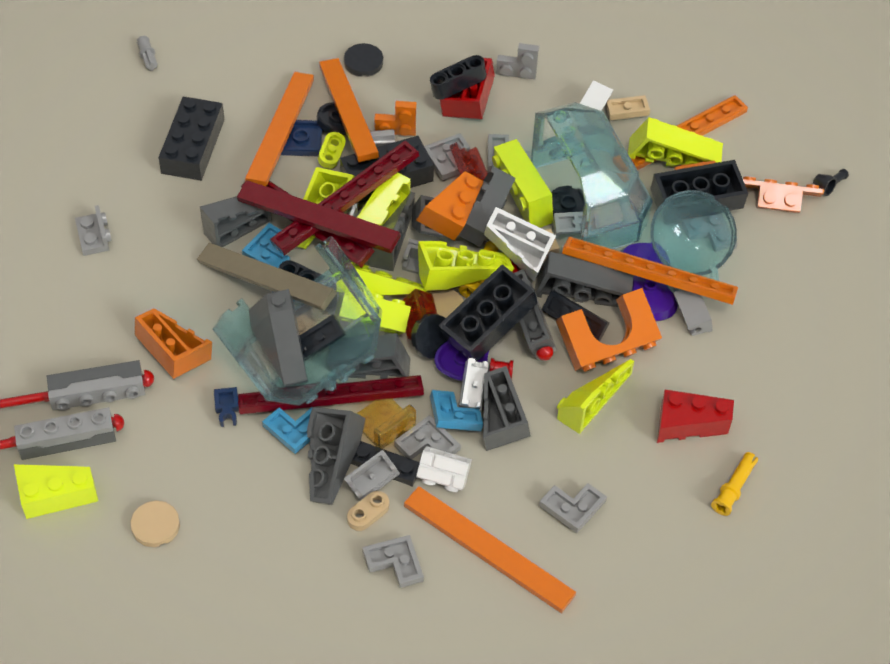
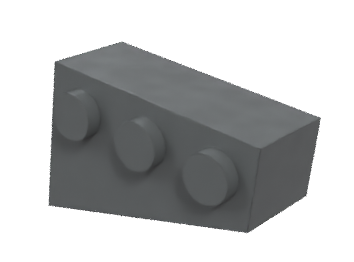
[459,166,516,247]
[200,197,272,247]
[329,333,411,379]
[483,366,531,451]

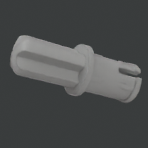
[137,36,157,71]

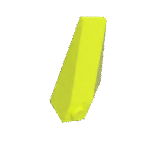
[297,167,355,249]
[418,241,514,290]
[335,258,427,296]
[557,359,634,434]

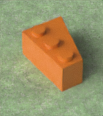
[416,171,484,241]
[135,308,212,379]

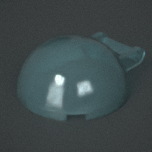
[650,190,737,292]

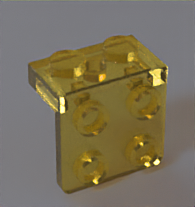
[356,398,416,449]

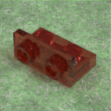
[449,142,488,181]
[402,289,437,340]

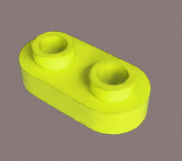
[318,132,346,169]

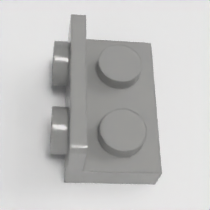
[75,205,112,256]

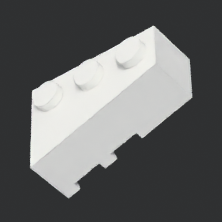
[484,207,556,281]

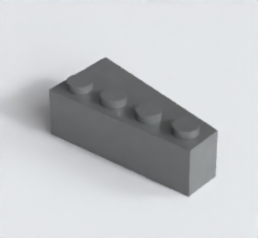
[535,251,633,307]

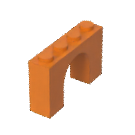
[556,288,662,372]

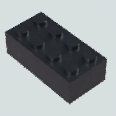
[158,96,225,181]
[340,135,434,204]
[650,160,748,223]
[438,264,538,362]

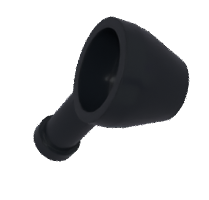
[813,169,849,196]

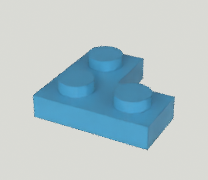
[242,223,290,268]
[430,390,483,431]
[262,408,312,454]

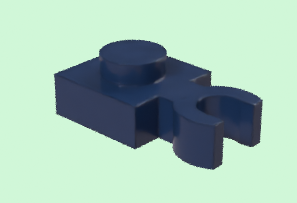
[214,387,239,427]

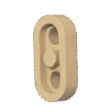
[347,491,389,531]

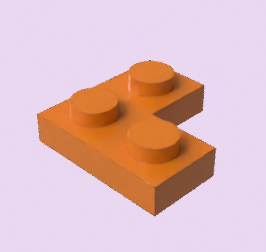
[375,101,417,136]

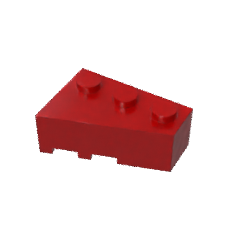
[440,58,495,119]
[657,389,734,443]

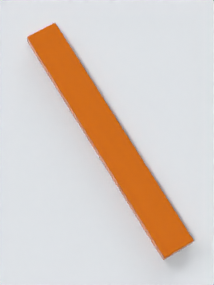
[319,58,379,162]
[245,72,314,186]
[607,95,748,180]
[562,237,738,305]
[404,486,576,614]

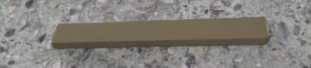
[197,242,337,311]

